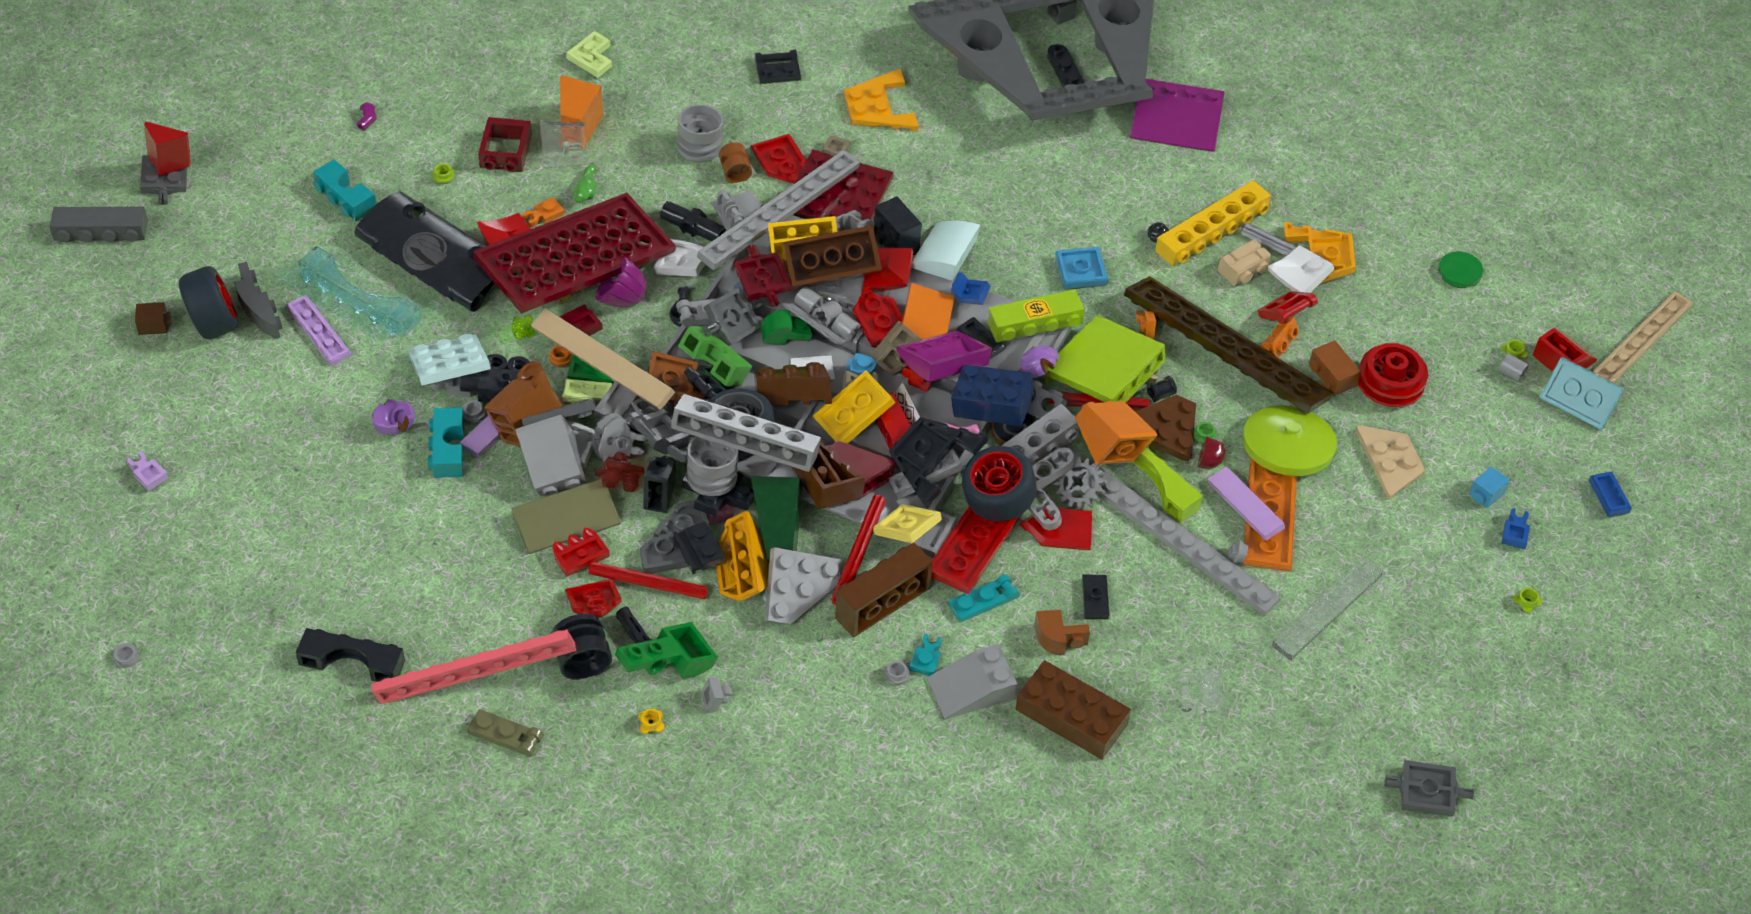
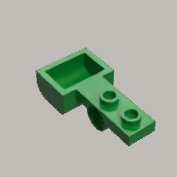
[615,622,718,678]

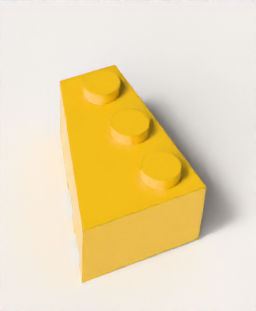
[768,216,837,267]

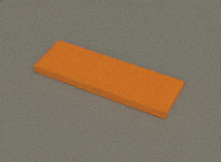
[1243,457,1297,572]

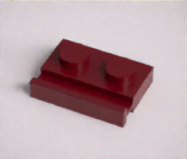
[559,304,603,336]

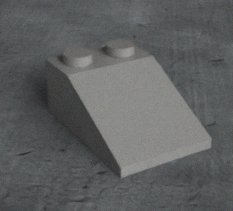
[927,644,1017,720]

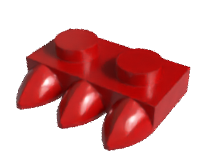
[553,528,610,577]

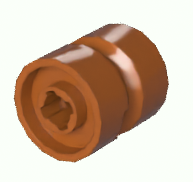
[718,142,752,183]

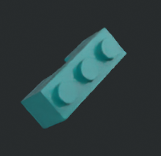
[313,159,376,221]
[428,407,464,478]

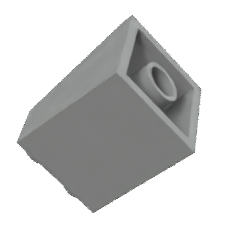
[516,415,587,497]

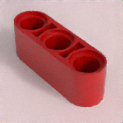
[875,392,911,450]

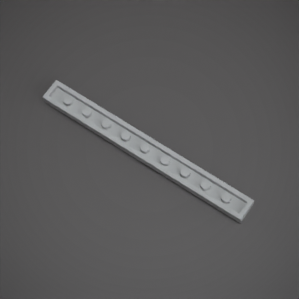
[697,150,860,270]

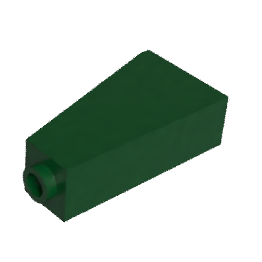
[751,476,803,562]

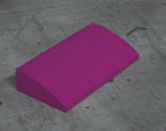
[897,330,992,382]

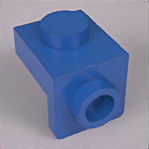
[951,272,991,305]

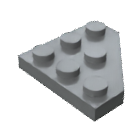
[764,548,842,625]

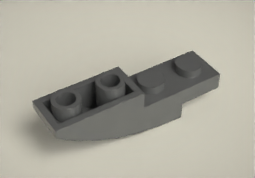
[234,262,283,339]

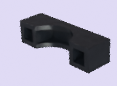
[295,628,405,682]

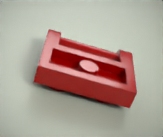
[1257,291,1318,324]

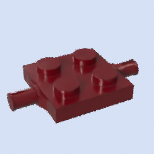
[734,244,792,307]

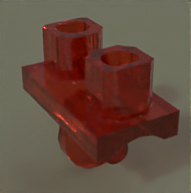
[595,452,645,493]

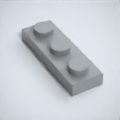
[889,448,964,500]

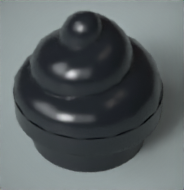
[1147,222,1169,243]

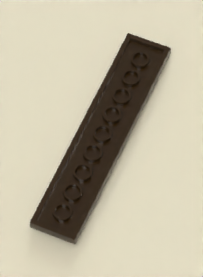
[1124,276,1333,414]

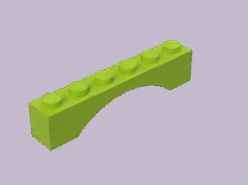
[1081,433,1203,523]

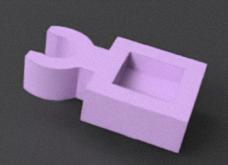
[127,451,169,491]

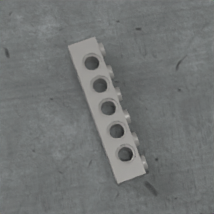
[671,394,821,472]

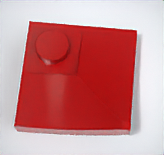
[477,213,530,253]
[863,248,913,292]

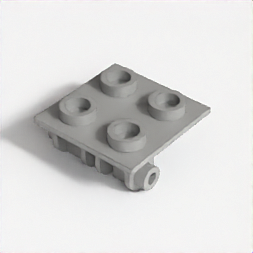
[711,189,761,231]

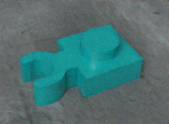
[909,634,941,676]

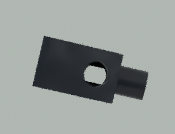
[643,455,676,513]

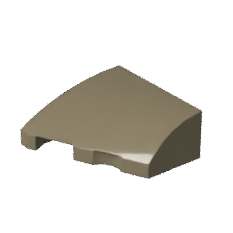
[870,321,922,375]

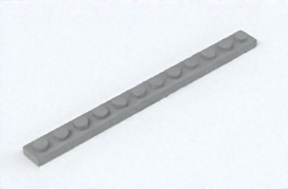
[1060,444,1281,616]

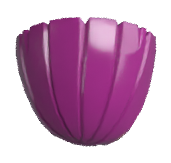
[595,257,647,307]

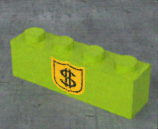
[987,289,1085,342]

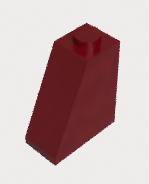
[827,441,895,500]

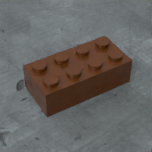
[781,225,882,291]
[835,543,933,638]
[1015,660,1131,760]

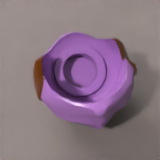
[1020,345,1059,379]
[372,399,415,435]

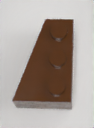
[754,362,832,405]
[791,442,866,510]

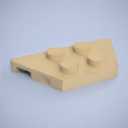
[1355,425,1425,500]

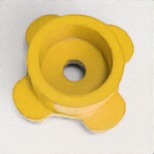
[638,709,665,734]

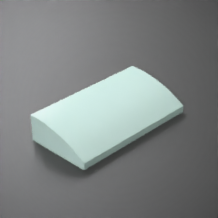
[911,221,980,281]

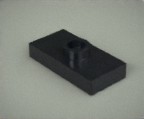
[957,317,1005,359]
[1082,574,1109,620]

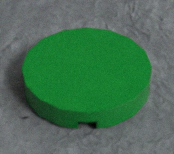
[1438,251,1483,288]

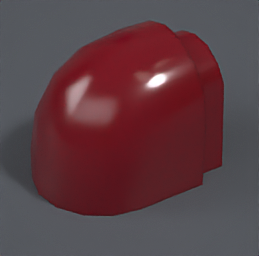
[1197,437,1226,469]

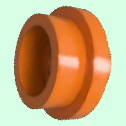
[549,345,572,367]

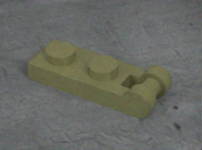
[467,709,544,757]

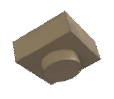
[822,135,850,156]

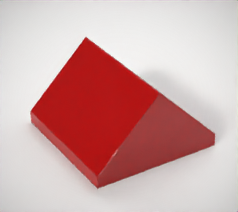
[144,121,191,176]

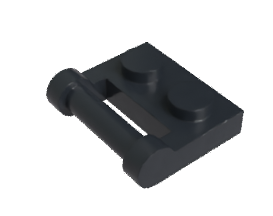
[754,49,801,84]

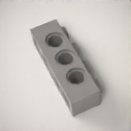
[1002,403,1081,465]

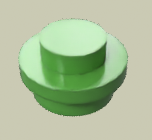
[1193,422,1217,444]

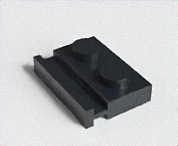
[673,521,725,574]

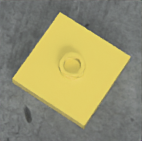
[873,504,942,543]

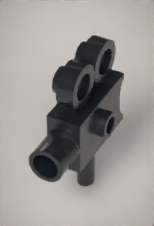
[460,354,530,402]

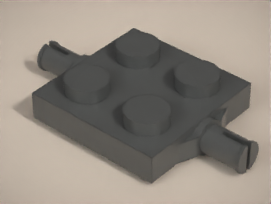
[140,155,187,205]
[703,287,762,346]
[1384,760,1474,817]

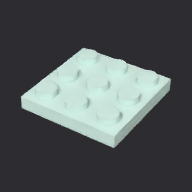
[408,334,490,386]

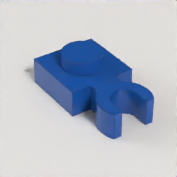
[1501,508,1530,549]

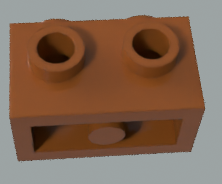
[1309,340,1361,396]

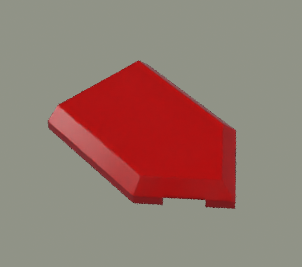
[750,134,806,184]
[852,287,903,348]
[1019,507,1092,550]
[565,579,622,618]

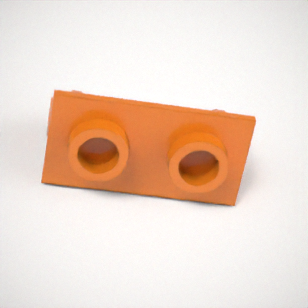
[1261,316,1299,358]

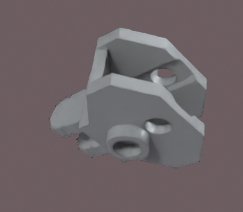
[591,412,647,465]

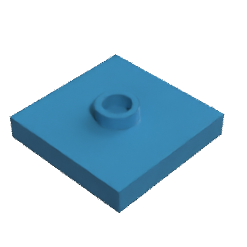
[1055,247,1108,289]

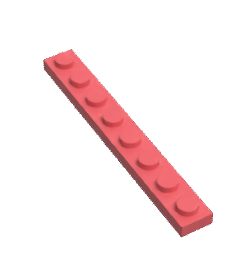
[372,630,576,704]

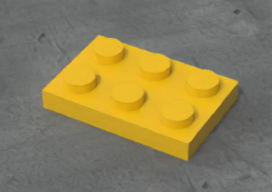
[813,370,896,444]

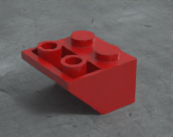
[1532,328,1597,372]

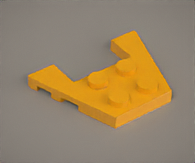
[843,69,919,131]
[1284,222,1356,291]

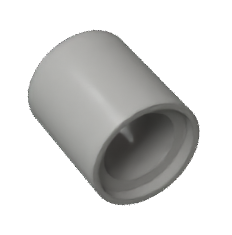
[1498,353,1529,382]

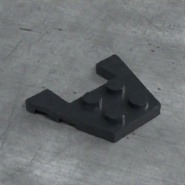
[889,417,989,507]

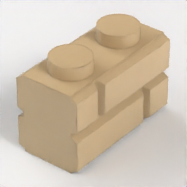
[1218,239,1271,287]

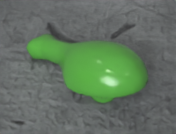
[573,165,596,203]

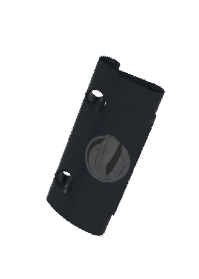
[354,191,517,312]

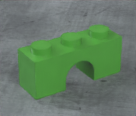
[678,326,752,386]

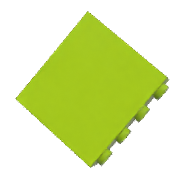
[1044,315,1166,403]

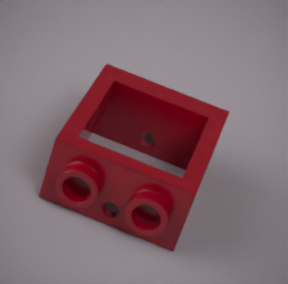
[478,117,532,172]

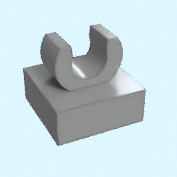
[701,677,733,713]

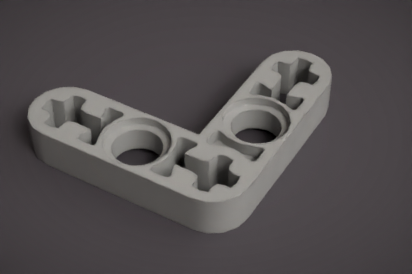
[1028,448,1075,530]

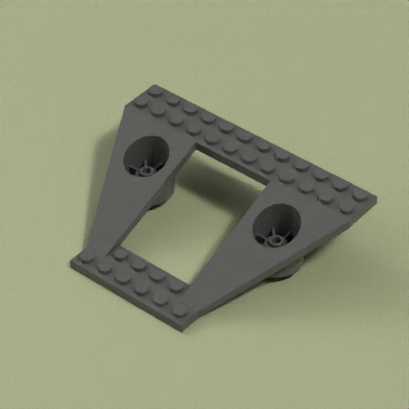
[908,0,1155,121]

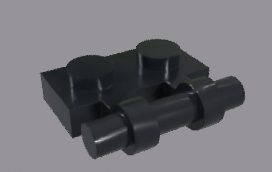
[684,365,736,399]

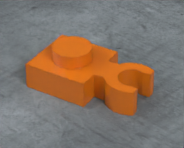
[523,197,565,228]

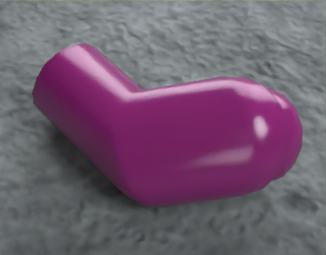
[356,102,377,131]

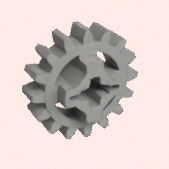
[1054,457,1107,509]

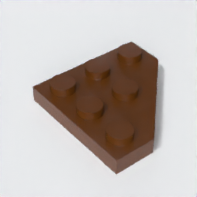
[1135,395,1196,461]

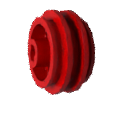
[1358,343,1429,407]

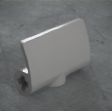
[783,286,861,344]

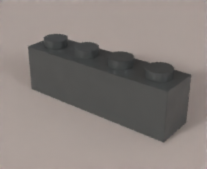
[49,206,148,242]

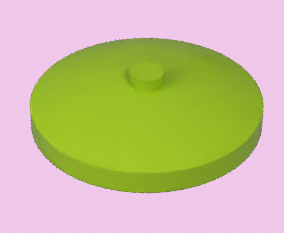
[1242,406,1337,476]

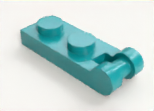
[948,574,1020,623]

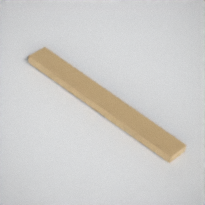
[1592,291,1693,383]
[530,308,675,410]

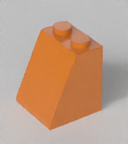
[560,75,603,150]
[1075,400,1157,465]

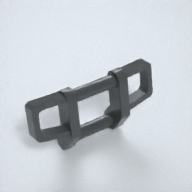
[626,398,694,463]

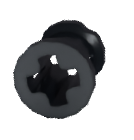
[1146,376,1177,402]

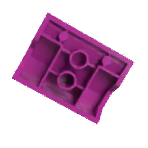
[1130,79,1225,152]

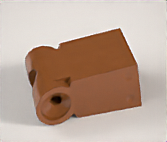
[484,361,562,447]

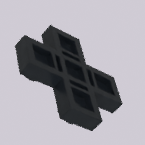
[681,472,755,517]

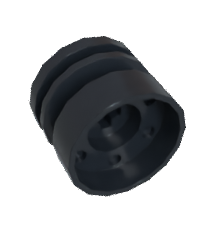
[551,614,612,680]

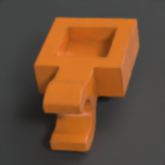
[1136,310,1156,340]

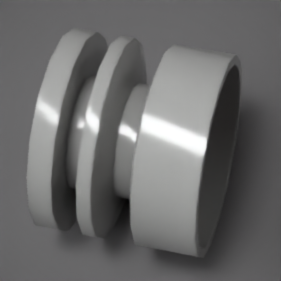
[677,104,724,162]
[687,436,738,496]

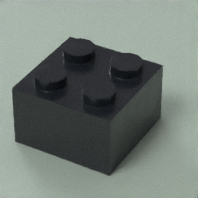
[873,196,922,256]

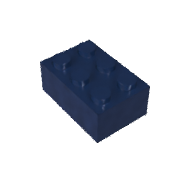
[951,364,1034,426]

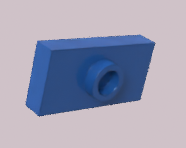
[1588,471,1632,517]

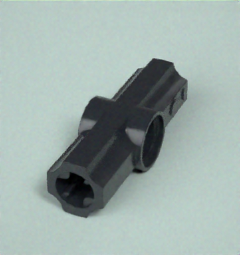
[660,201,726,242]

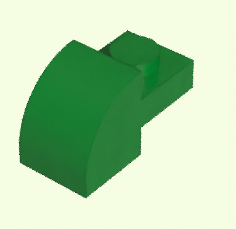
[760,310,812,345]

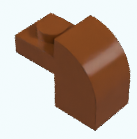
[1034,609,1090,655]

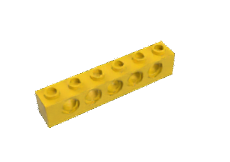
[1155,180,1271,267]

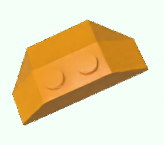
[716,510,769,602]

